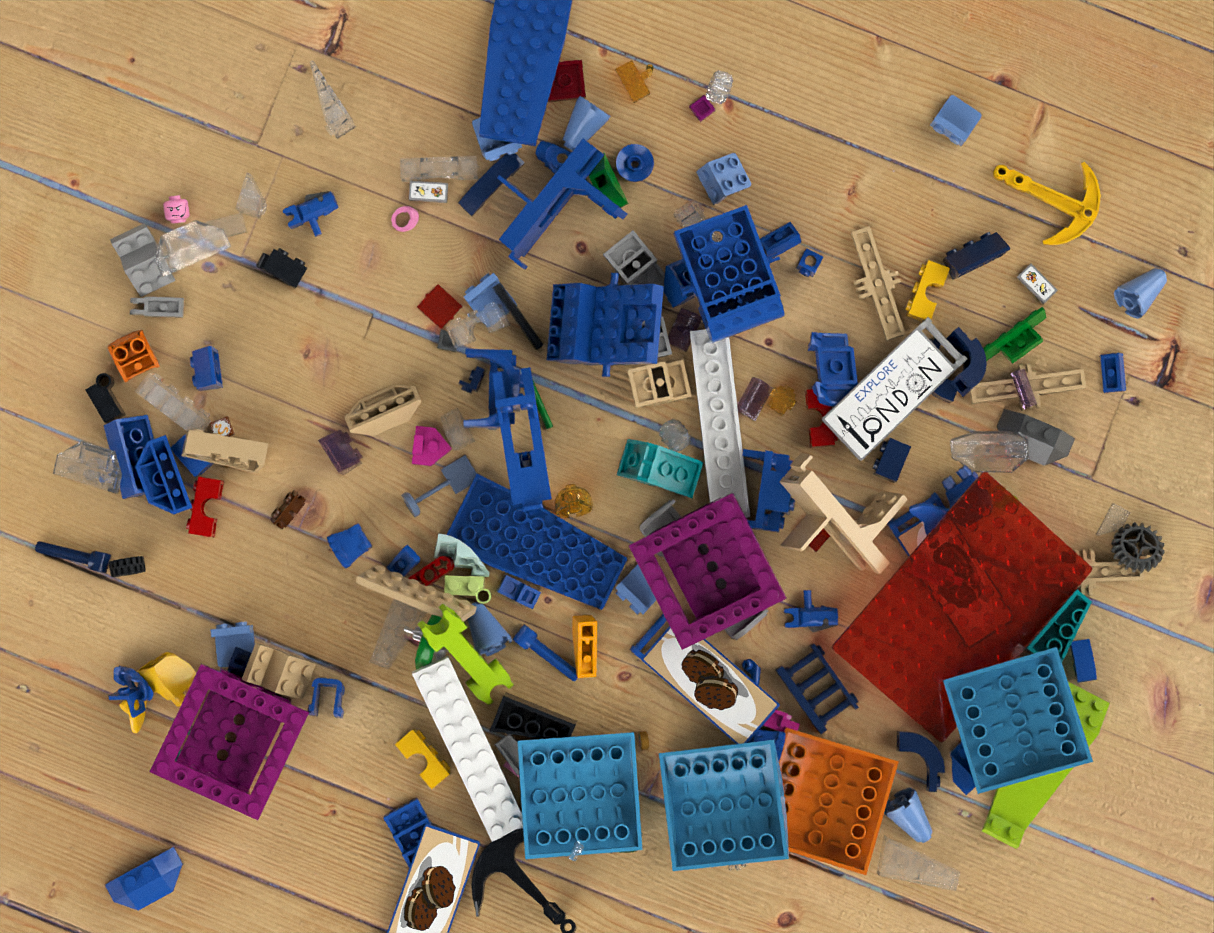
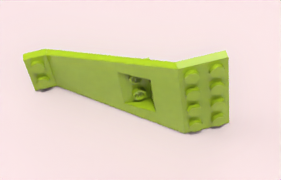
[982,682,1110,849]

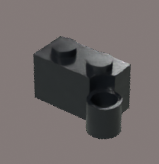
[256,248,307,289]
[85,373,126,423]

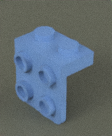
[930,95,982,146]
[472,117,522,161]
[696,153,751,205]
[464,273,517,328]
[615,564,656,615]
[211,622,255,667]

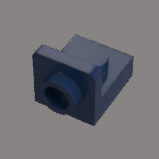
[458,366,486,394]

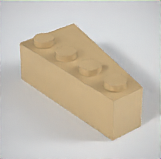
[182,429,268,473]

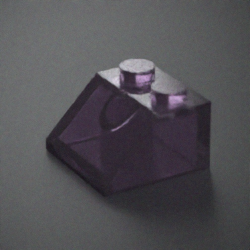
[318,430,363,475]

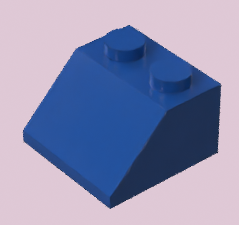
[190,346,223,391]

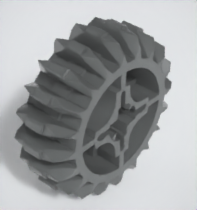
[1111,522,1165,574]

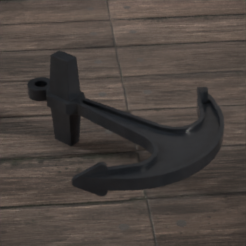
[471,829,577,933]

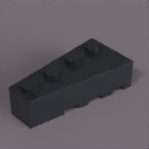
[490,692,577,739]

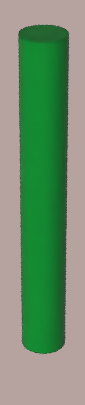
[533,381,553,430]

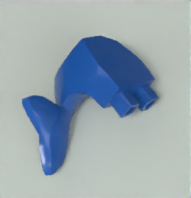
[909,465,992,537]

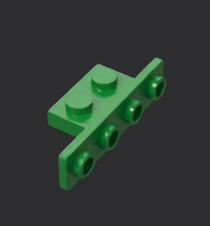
[983,307,1046,364]

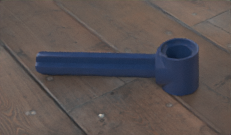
[35,541,111,573]

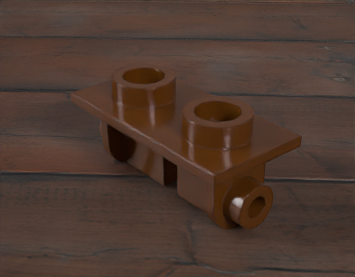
[270,490,306,529]

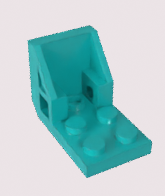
[617,439,704,499]

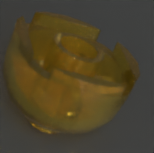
[555,484,593,518]

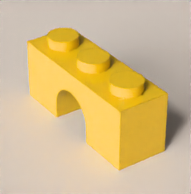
[905,260,950,322]
[395,729,451,790]

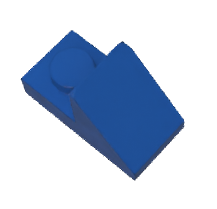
[386,545,421,577]

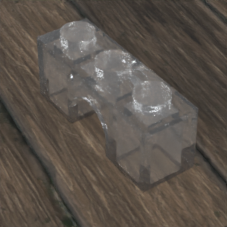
[446,302,510,348]

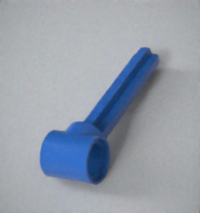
[512,624,577,681]

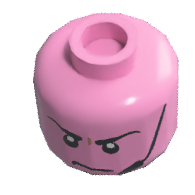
[163,195,190,223]

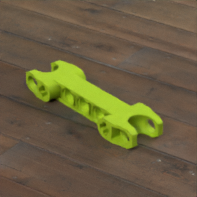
[417,604,514,705]

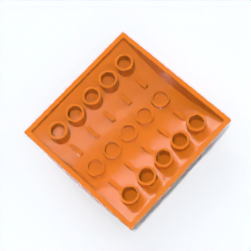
[779,728,899,875]

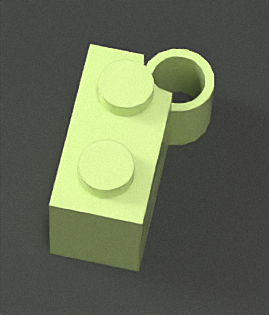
[444,575,492,604]

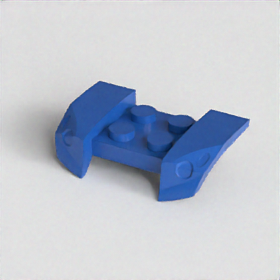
[808,332,858,407]

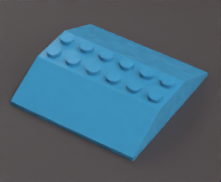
[943,647,1093,794]
[518,732,642,859]
[659,740,789,871]

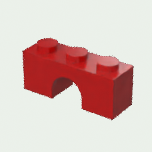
[805,389,838,448]
[186,476,224,538]

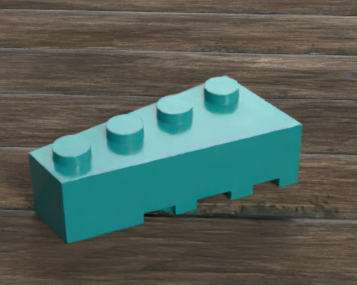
[1025,590,1092,662]

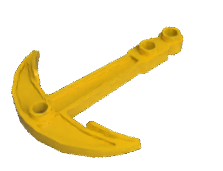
[993,162,1101,245]

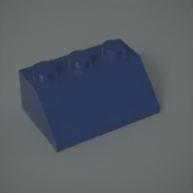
[943,232,1010,280]

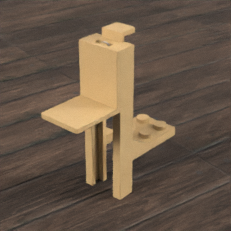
[780,453,908,574]

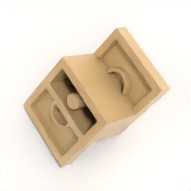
[627,360,692,408]
[242,643,316,700]

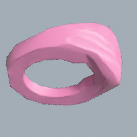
[391,206,419,232]

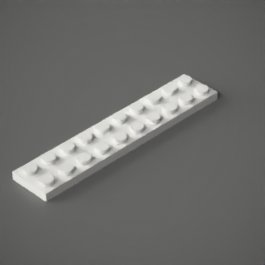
[690,329,750,517]
[412,656,523,842]

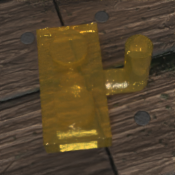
[615,60,654,103]

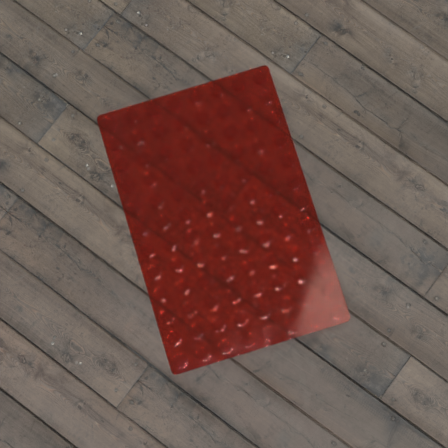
[832,471,1092,743]

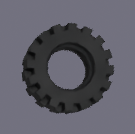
[109,556,146,577]

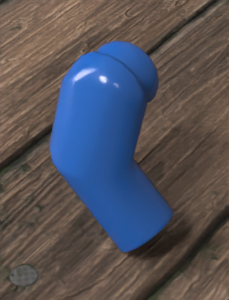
[742,659,761,685]

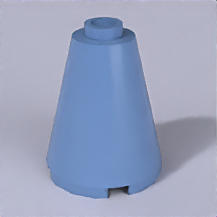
[562,96,610,151]
[1114,268,1167,319]
[468,602,512,657]
[884,788,933,843]

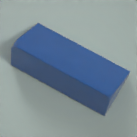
[760,222,801,259]
[1100,353,1126,393]

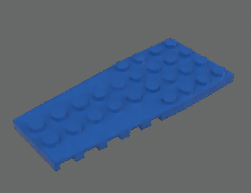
[479,0,572,146]
[447,474,627,610]

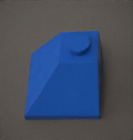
[663,259,696,308]

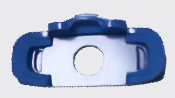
[536,141,571,174]
[114,665,153,702]

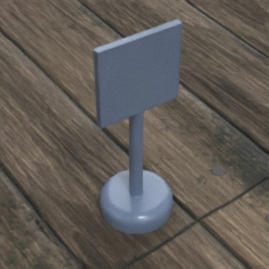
[401,455,477,518]

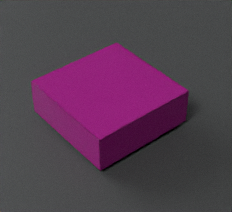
[689,95,716,122]

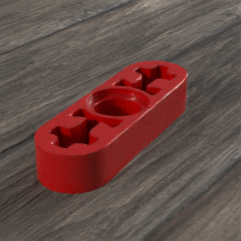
[408,556,454,586]

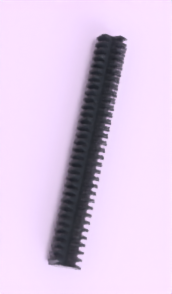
[492,282,543,351]

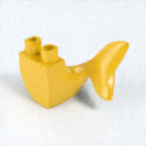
[119,652,196,733]

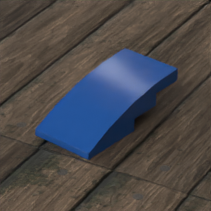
[383,798,432,868]

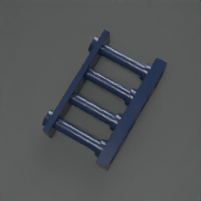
[775,643,859,734]

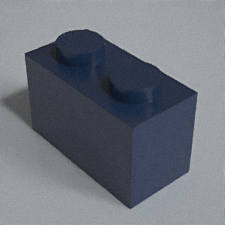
[872,438,911,483]

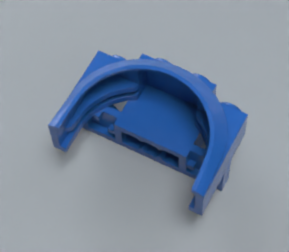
[463,349,524,430]
[742,449,795,533]

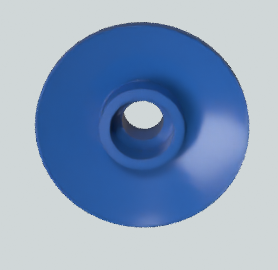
[616,144,654,182]

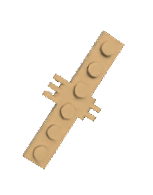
[851,226,905,341]
[970,363,1086,410]
[1026,549,1144,596]

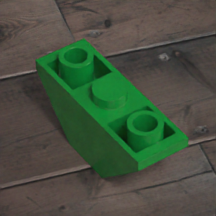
[589,153,629,208]

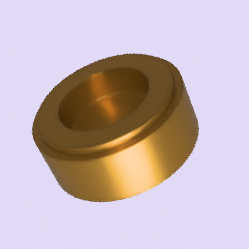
[638,731,649,751]

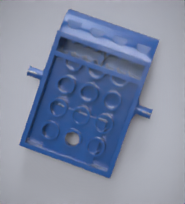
[673,205,785,344]
[546,273,664,377]

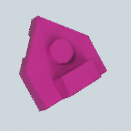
[412,426,452,466]

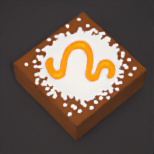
[209,416,235,437]

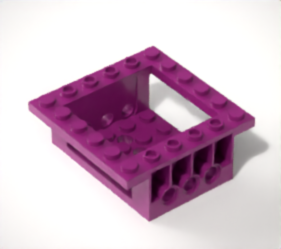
[629,493,787,650]
[149,663,309,820]

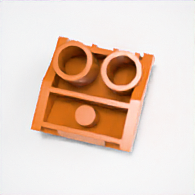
[107,330,160,383]

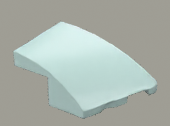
[434,533,489,577]

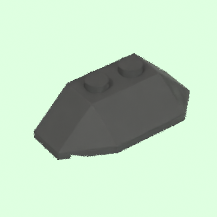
[997,409,1075,466]

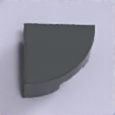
[437,329,457,352]

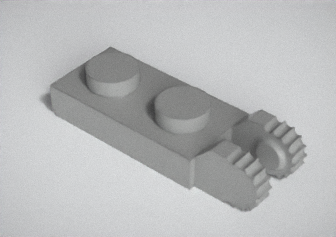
[130,297,184,318]

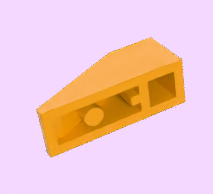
[572,615,597,678]

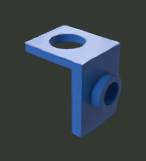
[796,248,823,277]
[108,687,146,718]

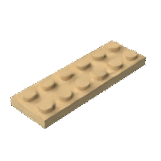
[356,565,477,621]

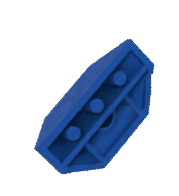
[135,435,192,514]
[105,847,183,911]

